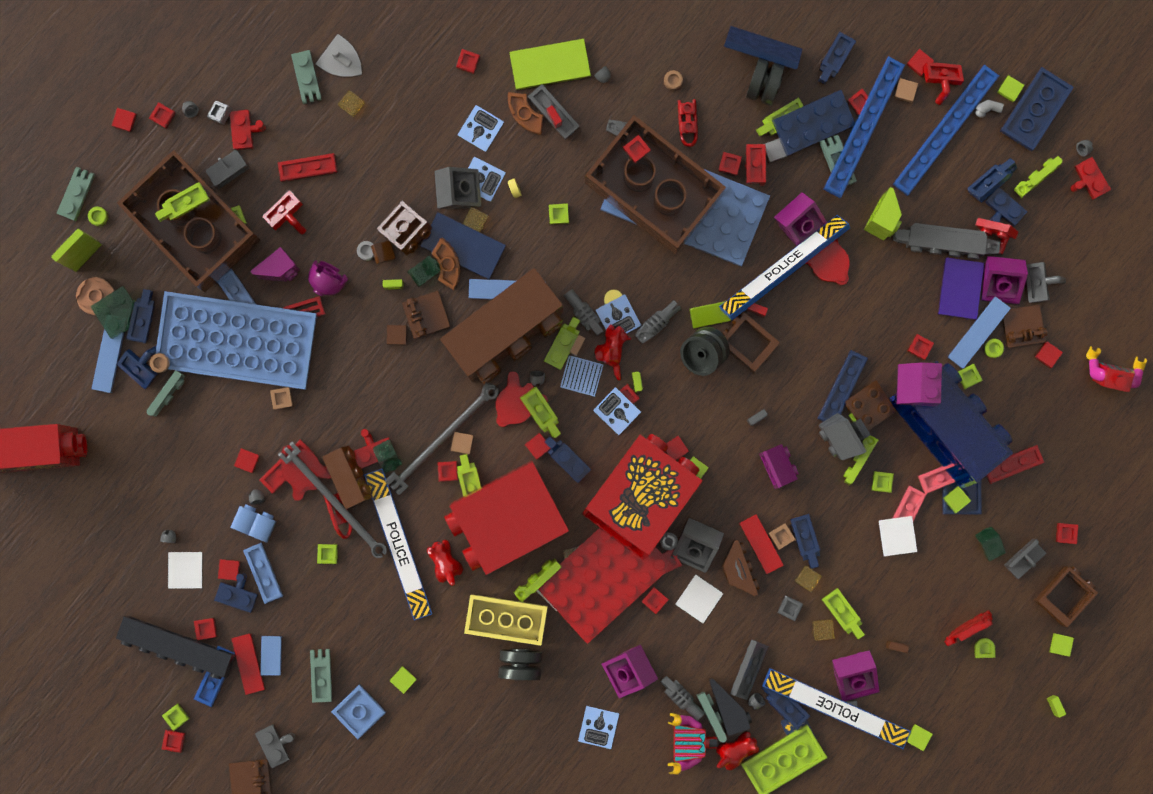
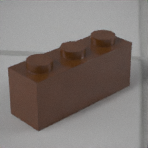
[322,446,372,509]

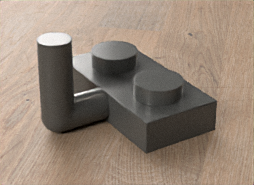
[1026,262,1066,303]
[255,724,296,768]

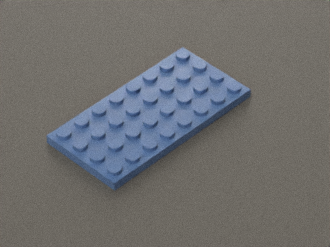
[600,169,770,267]
[156,291,317,389]

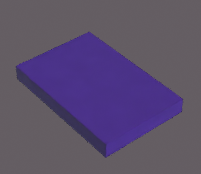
[938,258,984,320]

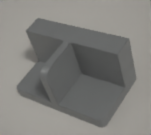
[206,150,249,190]
[1004,539,1047,579]

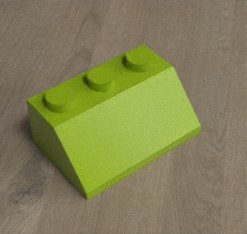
[864,187,902,241]

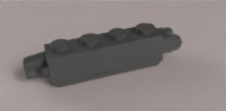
[892,223,1000,260]

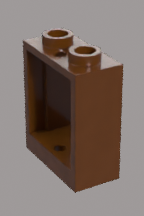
[723,313,780,373]
[1034,566,1098,627]

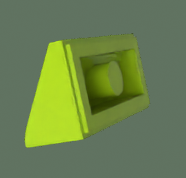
[689,302,731,329]

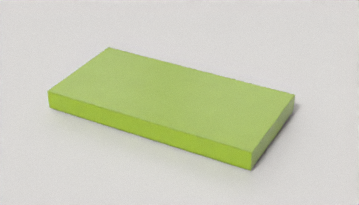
[509,39,591,90]
[52,229,102,272]
[741,724,827,794]

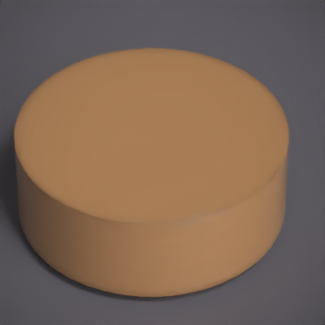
[664,70,683,91]
[150,353,170,373]

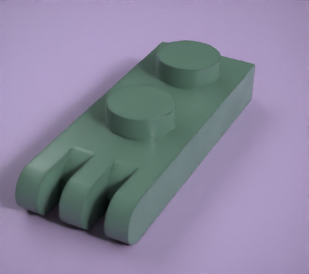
[291,50,322,104]
[820,135,857,186]
[57,167,95,221]
[147,370,185,417]
[310,649,332,703]
[696,692,727,743]

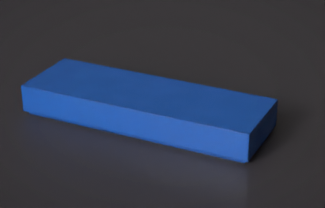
[194,646,235,707]

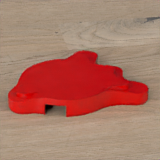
[805,238,849,285]
[496,372,548,427]
[281,445,331,501]
[944,610,993,646]

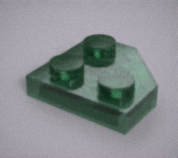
[90,286,134,339]

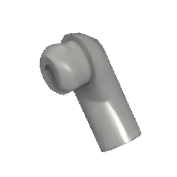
[975,100,1004,118]

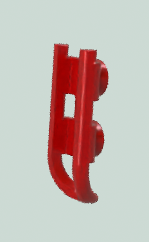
[678,99,698,147]
[323,493,353,539]

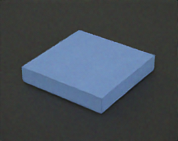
[331,684,386,739]

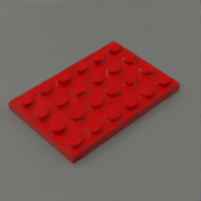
[538,528,673,644]

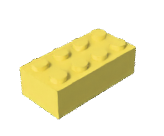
[464,594,548,645]

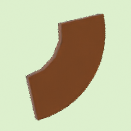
[508,92,543,135]
[432,237,460,290]

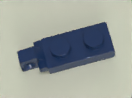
[818,32,856,85]
[967,158,1017,203]
[127,289,155,343]
[544,436,591,483]
[790,514,820,569]
[762,687,810,730]

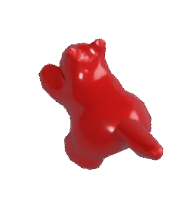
[594,324,631,380]
[427,540,463,586]
[717,731,759,770]

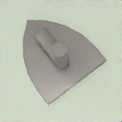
[316,34,362,77]

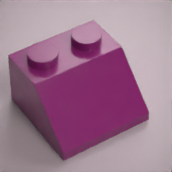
[774,193,827,246]
[250,247,300,282]
[981,256,1028,304]
[897,363,942,406]
[759,444,798,489]
[602,645,658,698]
[832,650,880,701]

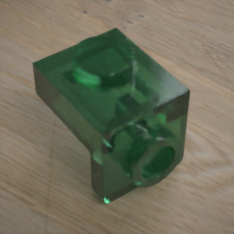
[408,256,440,287]
[373,440,402,473]
[975,527,1006,562]

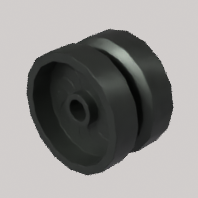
[746,58,784,106]
[680,327,730,376]
[498,648,542,680]

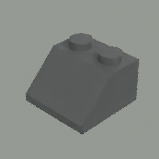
[435,167,481,210]
[818,413,867,460]
[671,518,724,573]

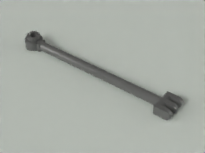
[385,383,498,495]
[278,441,387,558]

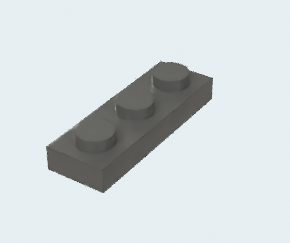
[528,84,580,140]
[730,640,769,700]

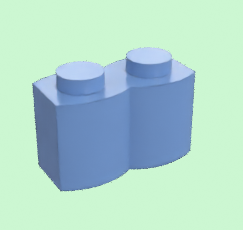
[230,504,277,542]

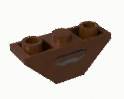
[722,540,760,596]

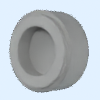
[357,241,374,261]

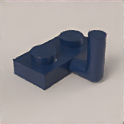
[985,188,1028,227]
[116,346,158,389]
[214,573,258,613]

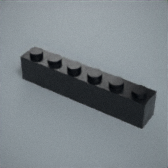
[116,616,236,680]

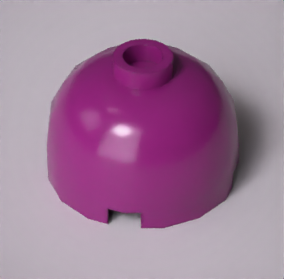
[308,260,348,296]

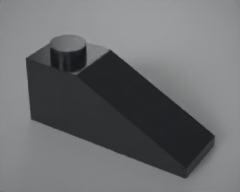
[709,678,752,736]

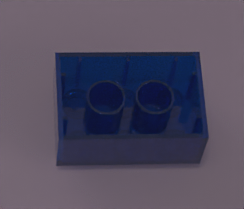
[889,361,1013,489]

